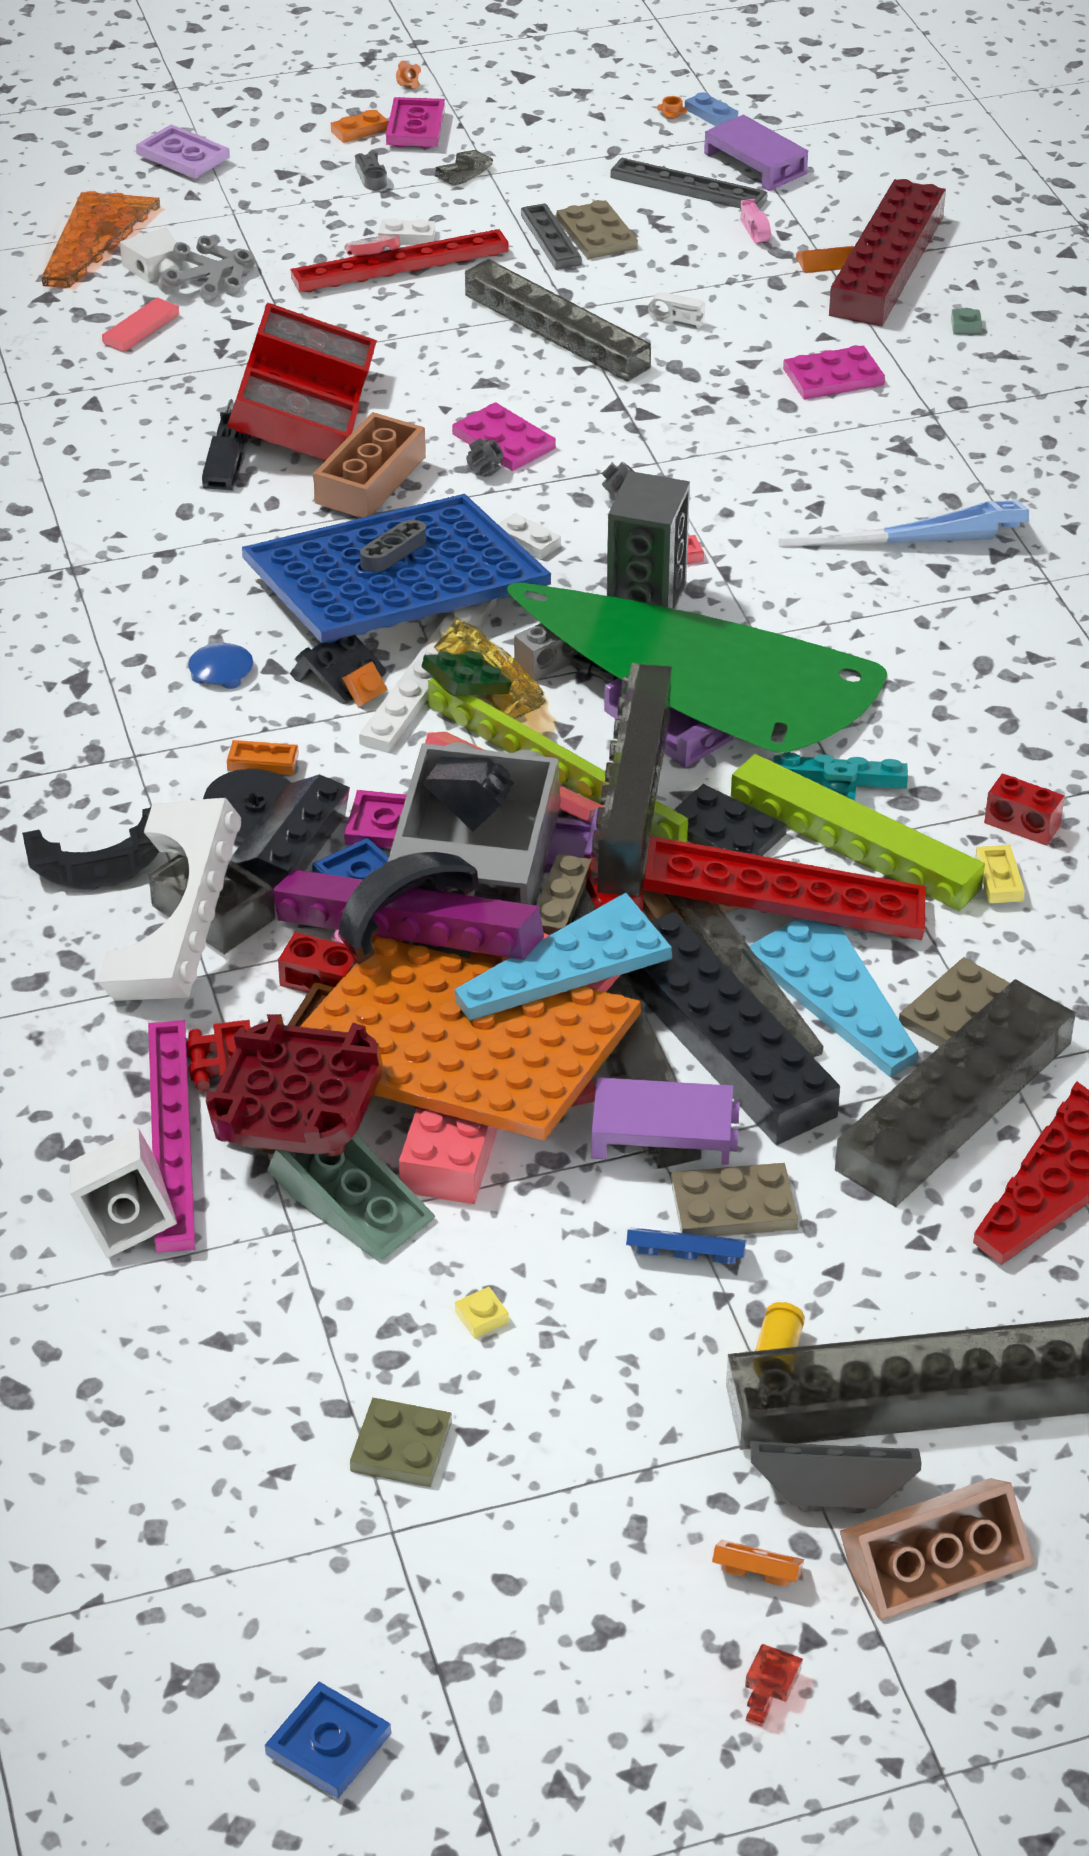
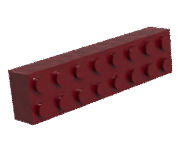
[829,179,946,327]

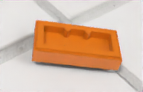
[226,740,299,775]

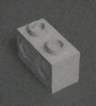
[514,623,585,682]

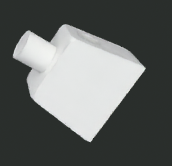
[120,227,183,282]

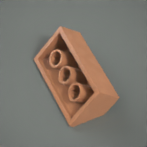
[839,1478,1035,1620]

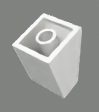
[70,1127,177,1259]

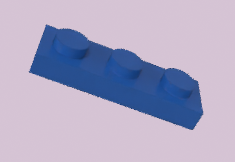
[626,1227,747,1264]

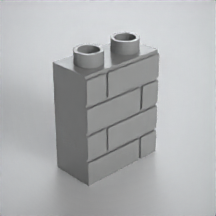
[388,742,561,906]

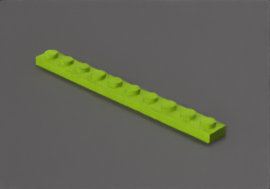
[428,677,688,842]

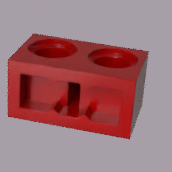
[984,773,1065,846]
[278,932,357,993]

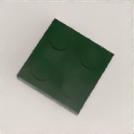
[421,651,512,696]

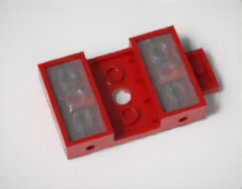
[227,302,377,461]

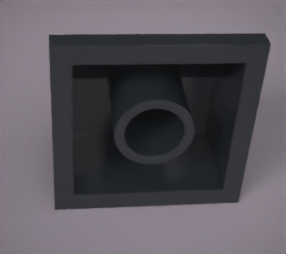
[422,757,514,832]

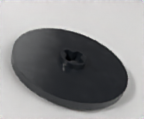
[203,769,292,842]

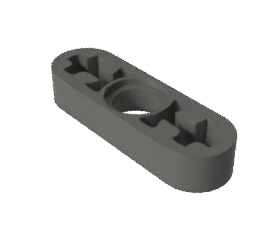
[360,520,426,572]

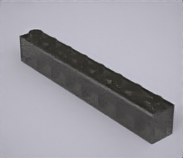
[465,259,651,382]

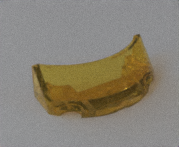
[434,618,546,719]

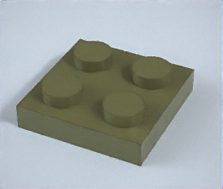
[350,1397,452,1487]

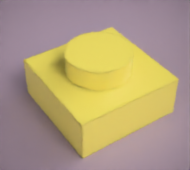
[454,1287,509,1339]

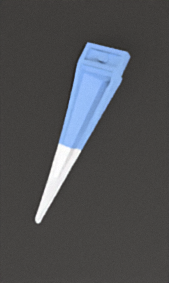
[779,500,1029,547]

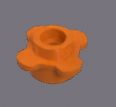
[396,60,421,89]
[657,96,687,119]

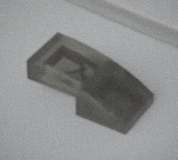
[435,149,493,186]

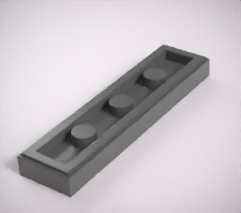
[521,203,582,270]

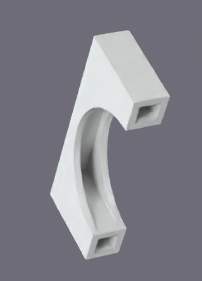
[97,798,241,1001]

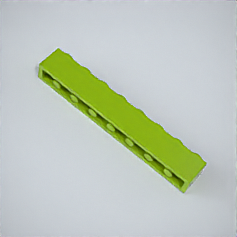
[731,754,985,911]

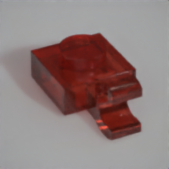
[745,1643,803,1727]

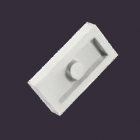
[378,218,436,244]
[498,513,561,560]

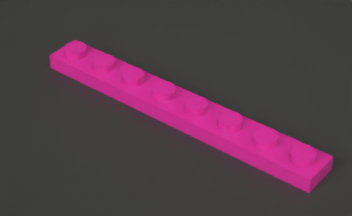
[148,1020,196,1253]

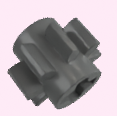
[466,438,504,476]
[602,461,635,498]

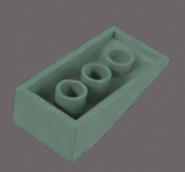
[267,1133,435,1263]

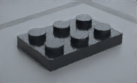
[674,784,787,856]

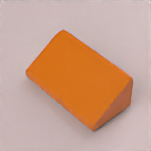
[796,246,854,273]

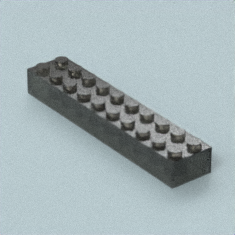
[726,1317,1089,1450]

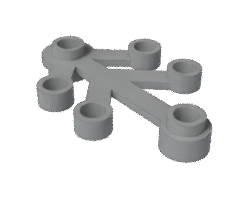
[158,235,256,301]

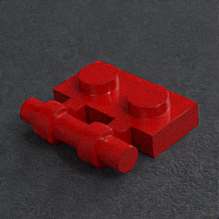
[186,1019,251,1091]

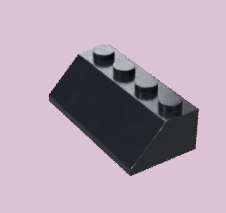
[225,774,350,895]

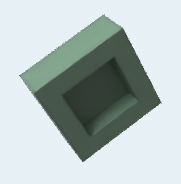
[951,308,982,335]

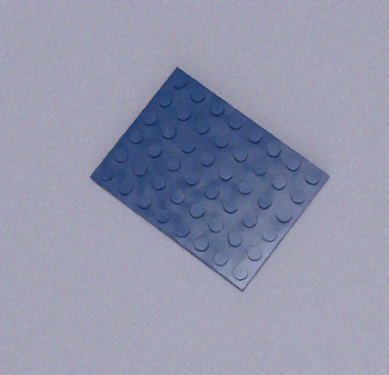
[242,493,551,643]

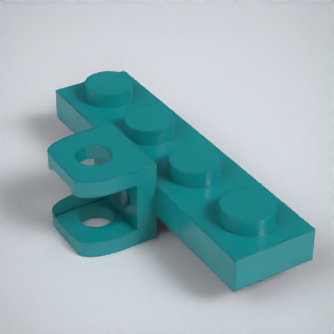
[773,752,908,801]

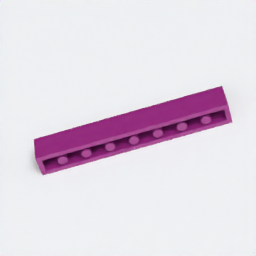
[272,870,544,960]

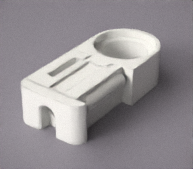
[648,292,706,329]

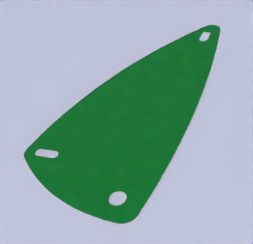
[507,582,887,753]

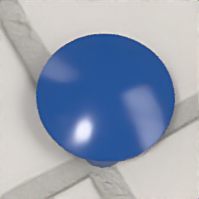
[188,643,253,689]

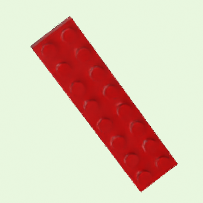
[642,836,926,940]

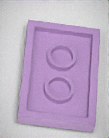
[136,124,230,179]

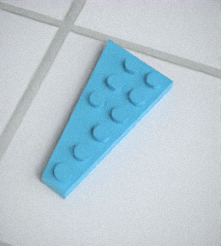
[454,893,672,1021]

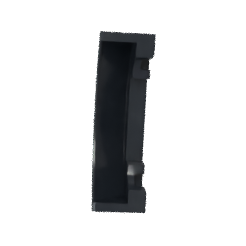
[22,807,160,889]
[339,852,479,965]

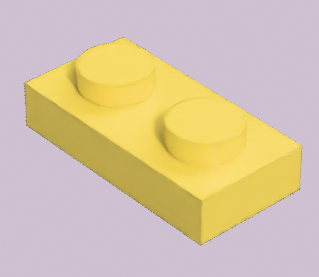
[975,845,1025,903]

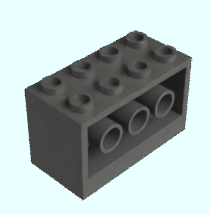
[607,471,690,609]

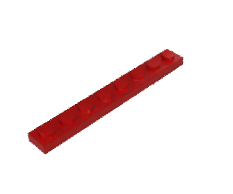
[290,229,509,292]

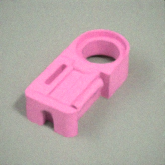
[740,199,771,244]

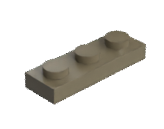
[537,854,592,936]

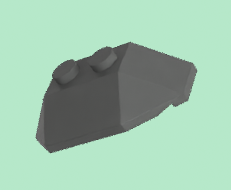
[750,1441,922,1513]

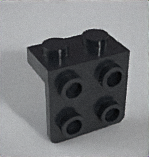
[290,635,386,704]

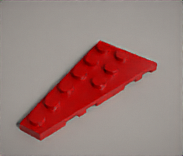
[973,1081,1089,1265]

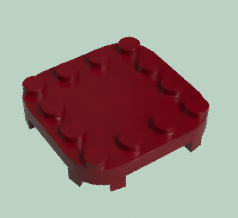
[205,1014,383,1156]

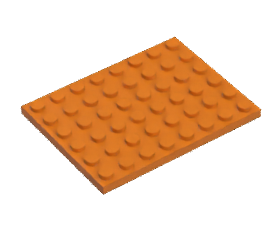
[300,937,641,1141]

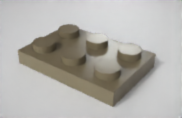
[556,200,638,259]
[899,957,1023,1058]
[671,1162,798,1237]

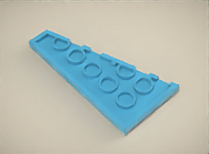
[745,919,918,1077]

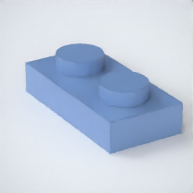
[684,92,739,127]

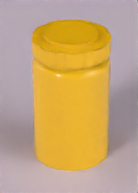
[752,1302,805,1380]

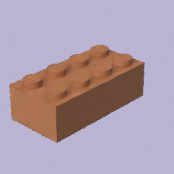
[313,412,426,518]

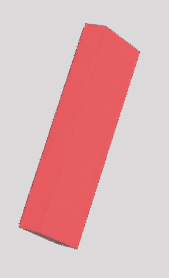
[102,297,179,352]

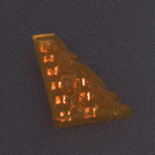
[41,191,161,288]

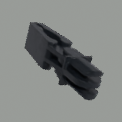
[202,399,252,491]

